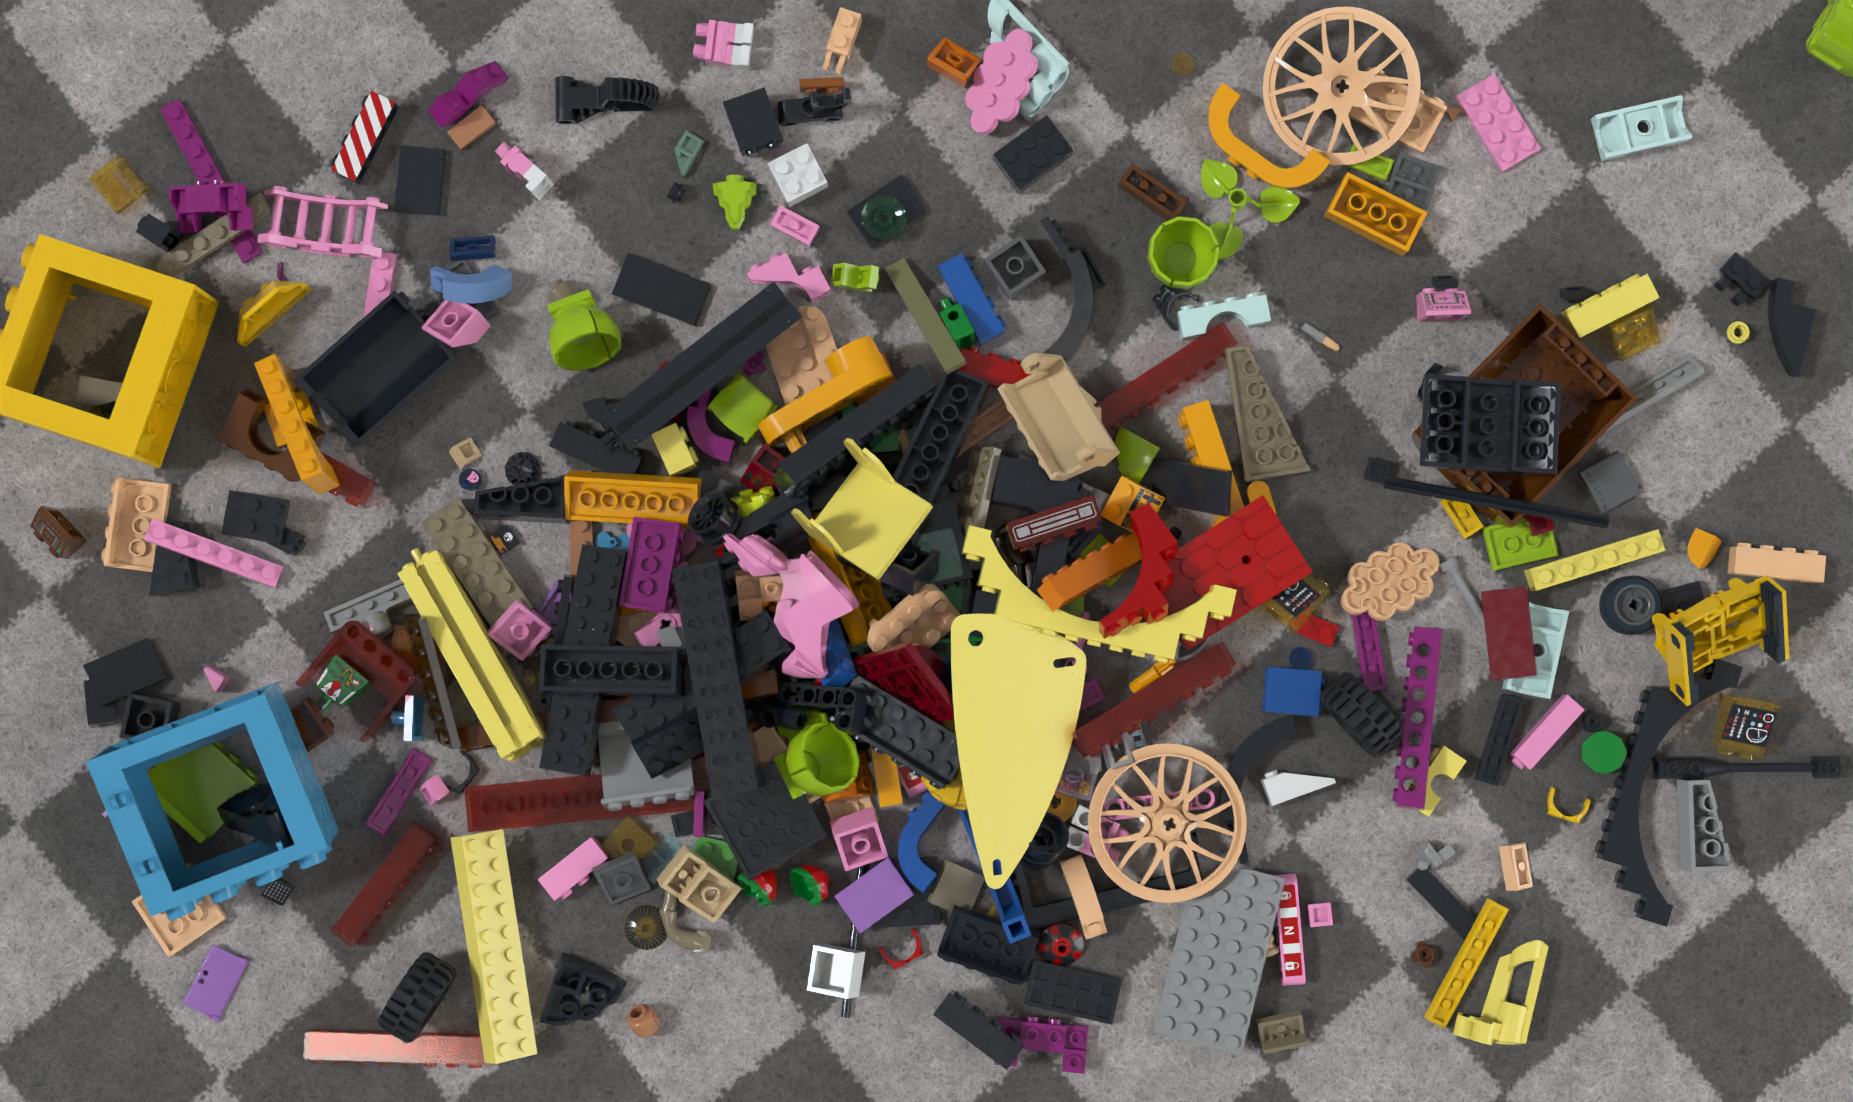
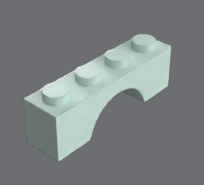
[1176,292,1271,340]

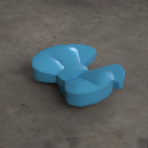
[596,531,630,552]

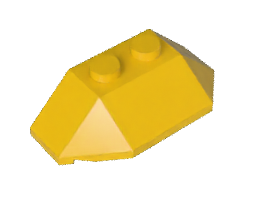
[237,281,312,347]

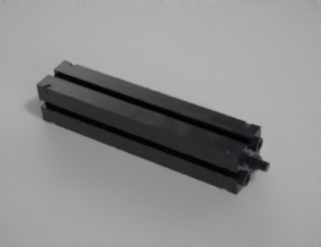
[598,282,802,451]

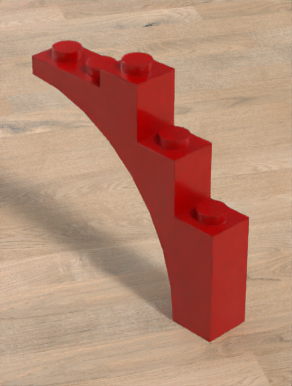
[1099,503,1178,639]

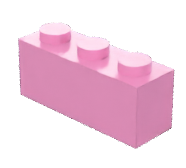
[538,836,610,901]

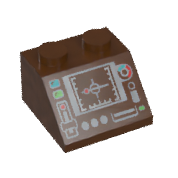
[30,506,87,559]

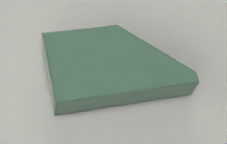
[675,130,705,178]

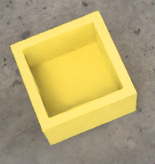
[651,423,699,477]

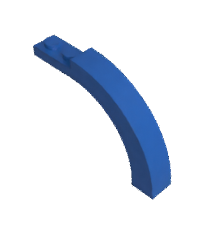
[958,809,1031,944]

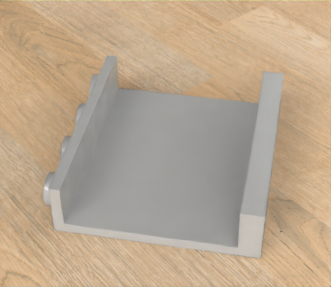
[598,721,695,811]

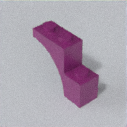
[428,61,509,128]

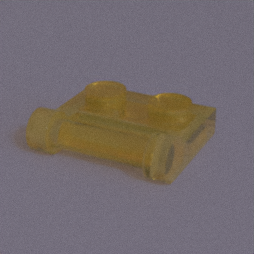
[88,155,149,214]

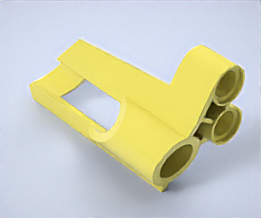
[1453,940,1549,1045]

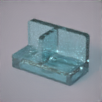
[640,833,683,884]

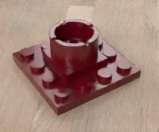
[852,641,954,722]

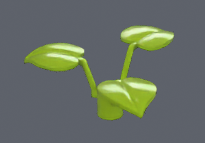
[1201,159,1300,260]

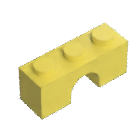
[1406,745,1466,817]

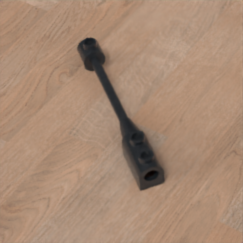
[1652,756,1841,780]

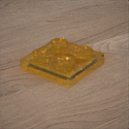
[1609,304,1661,361]

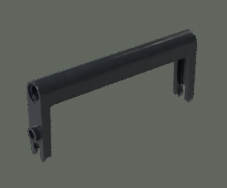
[1012,831,1203,930]

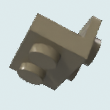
[1256,1010,1308,1054]

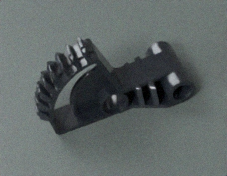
[555,76,660,124]
[217,782,294,851]

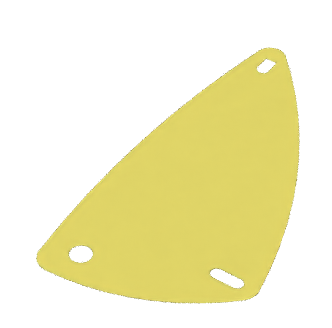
[951,613,1086,889]

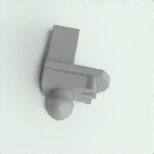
[1417,841,1456,870]

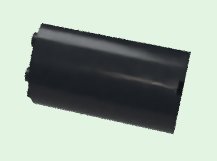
[293,290,457,448]

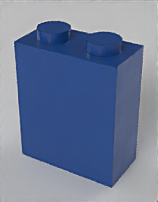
[1262,667,1325,716]

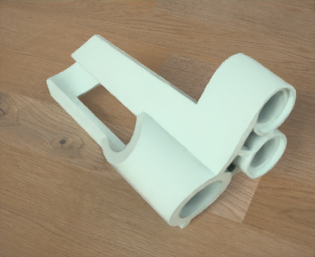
[988,0,1069,120]

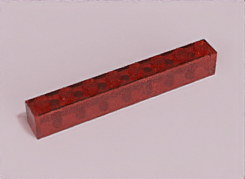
[1094,322,1238,432]
[1071,641,1236,758]
[303,1029,486,1068]

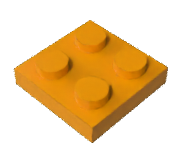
[264,391,320,448]

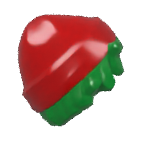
[790,864,829,907]
[737,869,777,907]

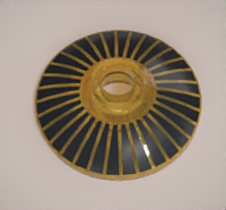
[624,905,667,950]

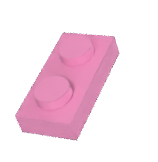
[770,205,820,247]

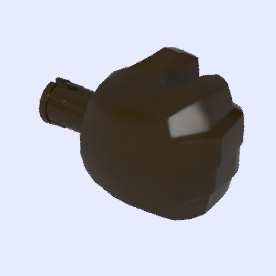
[995,522,1036,586]

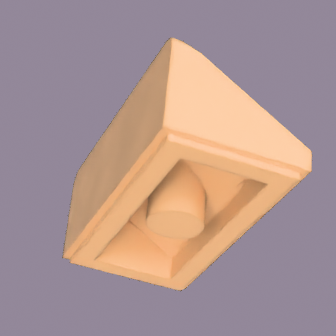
[1499,842,1533,891]

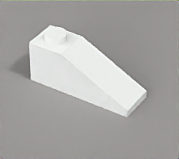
[1260,769,1336,806]

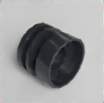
[1019,812,1069,871]

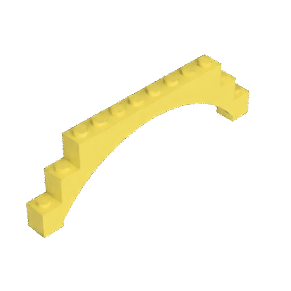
[961,525,1237,663]

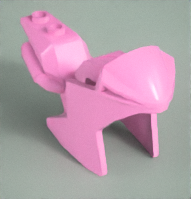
[723,533,860,679]

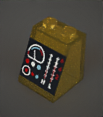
[1261,573,1331,634]
[1711,695,1780,761]

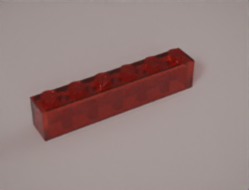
[330,822,439,948]

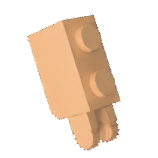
[822,7,862,75]

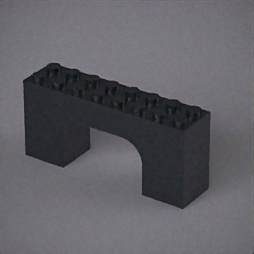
[969,455,1084,639]

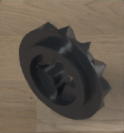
[504,452,541,485]

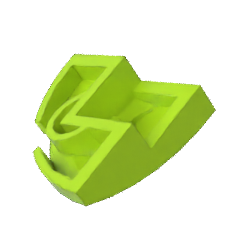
[1115,427,1160,483]

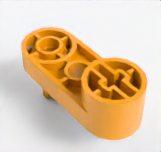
[758,336,893,453]

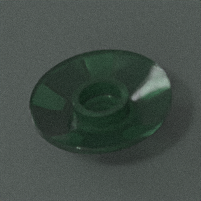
[861,195,906,240]

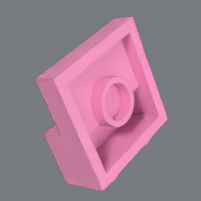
[487,599,552,661]

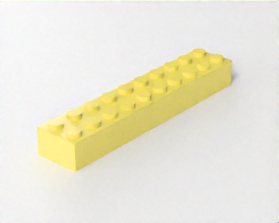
[451,829,537,1064]

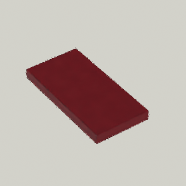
[1481,586,1538,681]

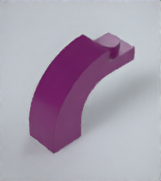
[687,388,736,464]

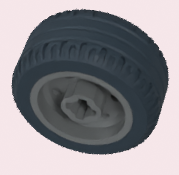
[1599,576,1663,635]

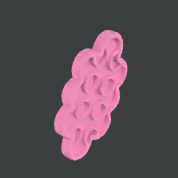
[965,29,1038,135]

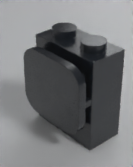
[723,87,784,157]

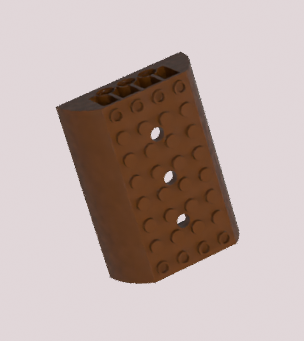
[1412,303,1638,528]

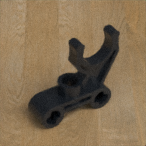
[777,88,852,126]

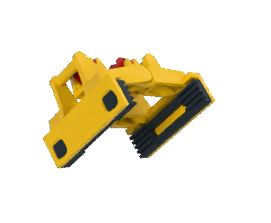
[1652,575,1790,706]

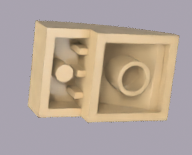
[657,844,742,923]

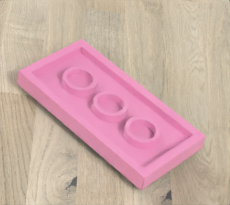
[1455,74,1541,172]

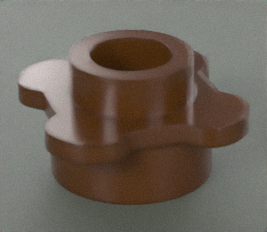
[1411,941,1437,968]

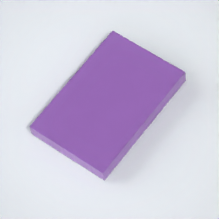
[834,857,915,933]

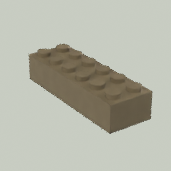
[421,497,537,627]

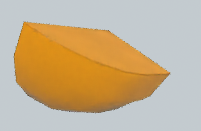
[1687,528,1722,569]

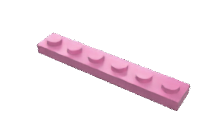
[144,518,283,588]

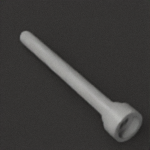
[1440,555,1485,630]

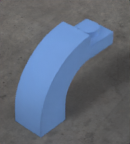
[430,265,512,303]

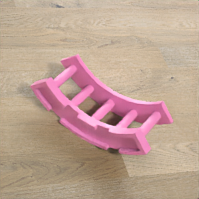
[257,186,388,258]

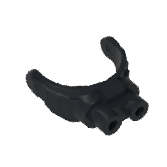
[1152,284,1199,331]

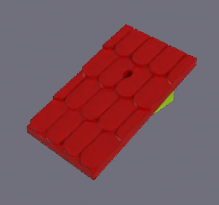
[1138,495,1312,651]

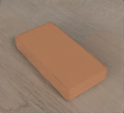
[447,105,496,150]

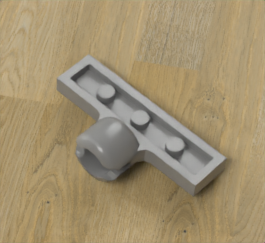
[324,579,412,640]

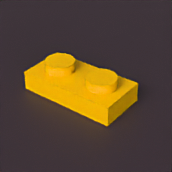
[1439,499,1484,539]

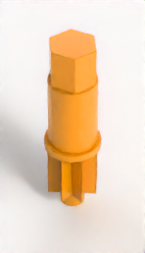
[1129,658,1176,694]

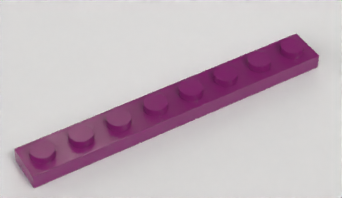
[160,99,264,264]

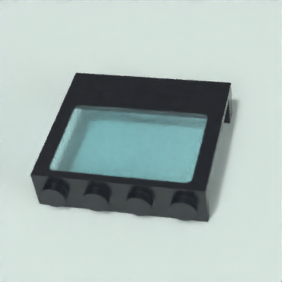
[881,499,973,603]

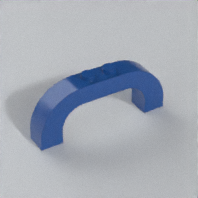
[898,790,946,894]

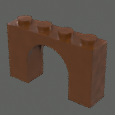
[219,389,326,482]

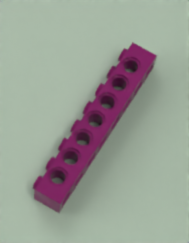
[1392,626,1442,811]

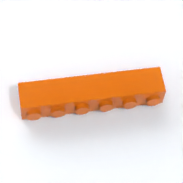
[1037,533,1142,612]

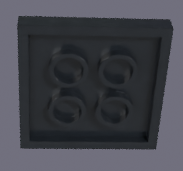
[870,856,940,928]

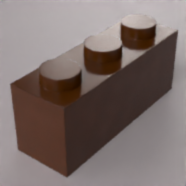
[1117,163,1187,221]

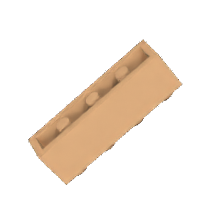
[1728,543,1826,583]

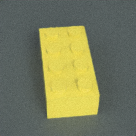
[1557,274,1660,339]

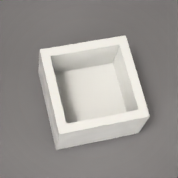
[767,143,828,207]
[807,944,865,999]

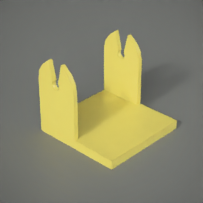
[791,438,933,581]

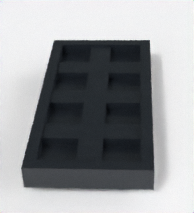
[1024,959,1122,1025]

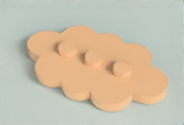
[1341,542,1440,621]

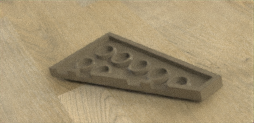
[1224,345,1311,481]

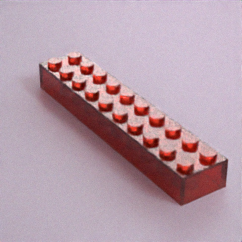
[464,768,695,832]

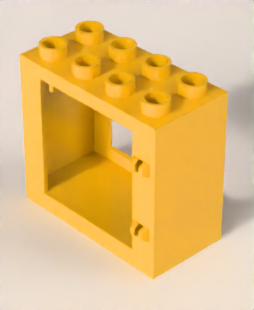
[0,234,220,469]

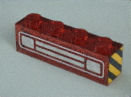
[1006,494,1102,553]

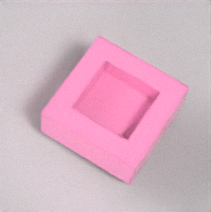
[1307,902,1333,927]

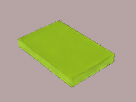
[1482,518,1559,571]

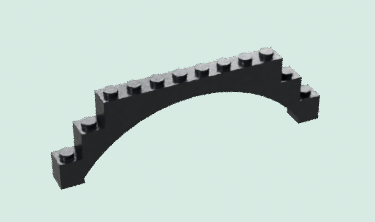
[1595,659,1743,927]

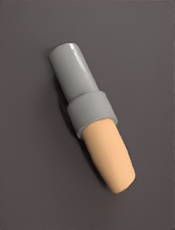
[1301,322,1339,351]

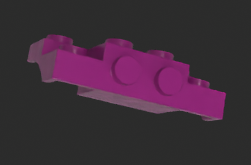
[169,180,253,233]
[994,1015,1088,1074]

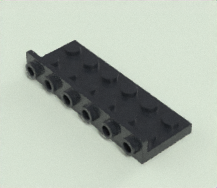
[829,674,960,789]

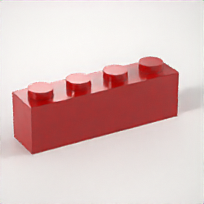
[959,347,1031,389]

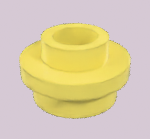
[1726,321,1750,344]

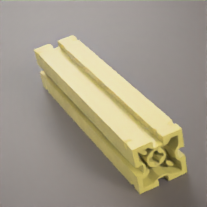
[397,548,546,763]

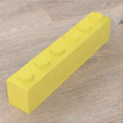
[1524,529,1665,591]

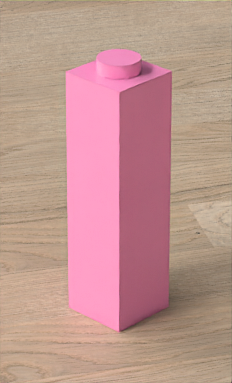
[1509,694,1584,770]

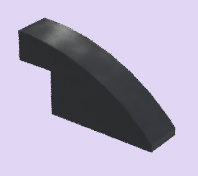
[1768,277,1816,377]

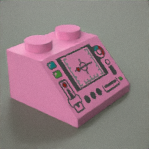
[1416,288,1471,322]

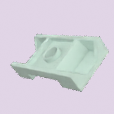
[1591,95,1693,162]
[1502,602,1569,699]

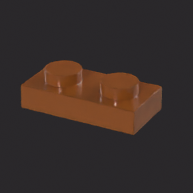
[799,77,844,96]

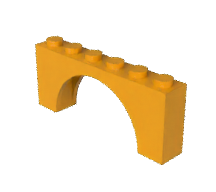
[254,354,340,495]

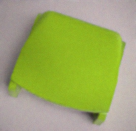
[707,373,779,445]

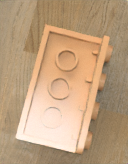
[1349,67,1447,154]
[101,477,172,572]

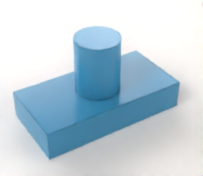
[391,695,424,741]

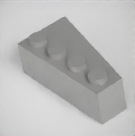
[1677,779,1735,872]

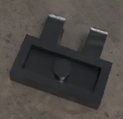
[1714,252,1769,306]

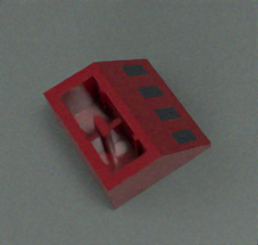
[740,443,785,497]

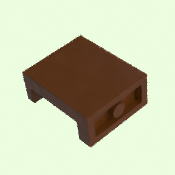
[290,697,335,753]

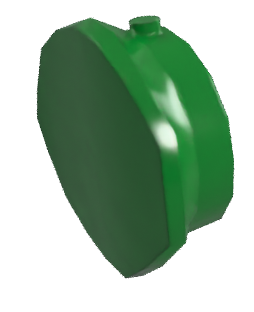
[1581,731,1627,774]

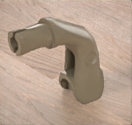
[659,891,714,953]

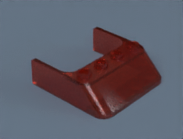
[295,620,416,743]

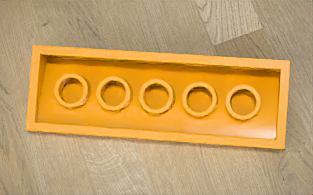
[564,470,702,527]

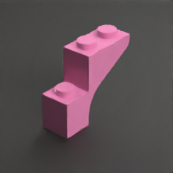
[747,252,832,302]

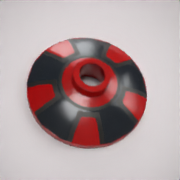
[1039,923,1084,966]

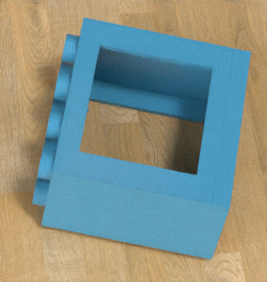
[86,682,339,921]

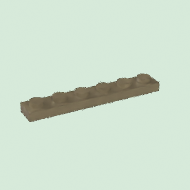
[151,193,273,278]

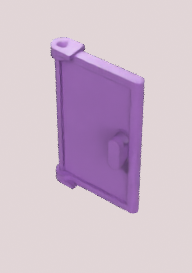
[183,944,250,1022]

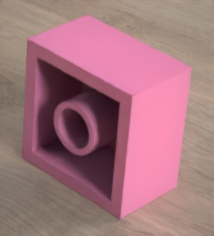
[829,807,888,871]

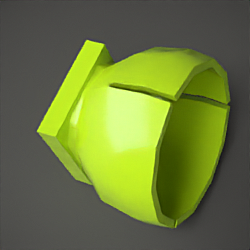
[1147,217,1219,289]
[547,289,621,371]
[773,722,860,799]

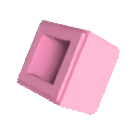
[203,666,230,692]
[419,775,449,806]

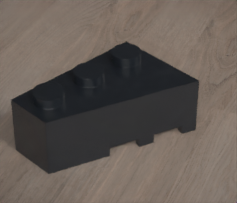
[149,521,201,597]

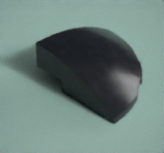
[540,952,627,1025]

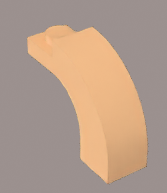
[1060,855,1107,940]

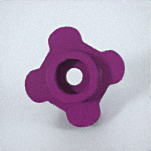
[744,352,766,376]

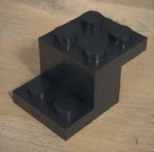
[221,490,290,545]

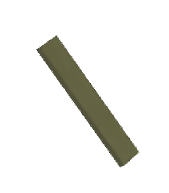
[885,258,967,375]

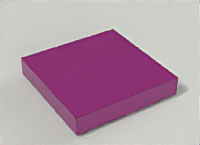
[693,789,709,837]

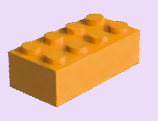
[1323,172,1428,256]

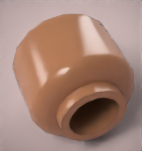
[627,1004,660,1038]

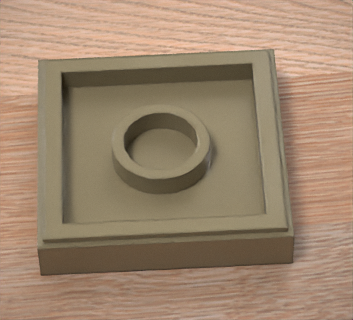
[927,859,985,912]

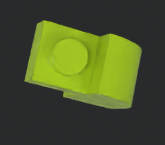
[830,263,879,292]

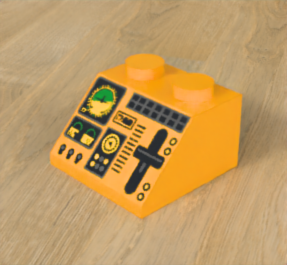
[1101,476,1166,533]

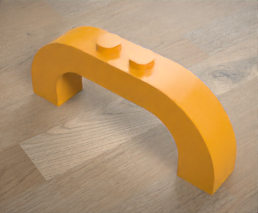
[1208,83,1331,189]

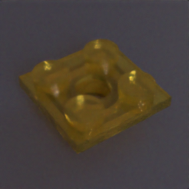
[600,816,658,862]

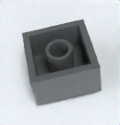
[984,235,1046,300]

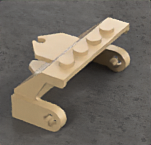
[998,353,1120,481]

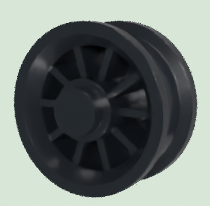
[687,490,741,545]

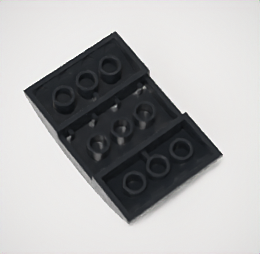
[1420,374,1561,474]

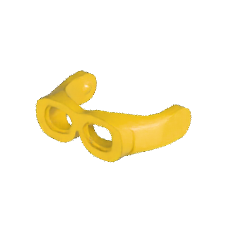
[1547,787,1591,824]

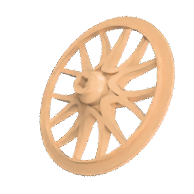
[1263,7,1421,165]
[1088,743,1247,903]

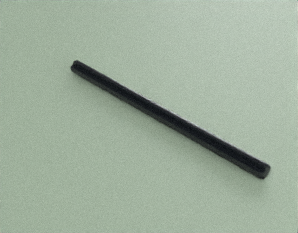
[1383,476,1610,528]

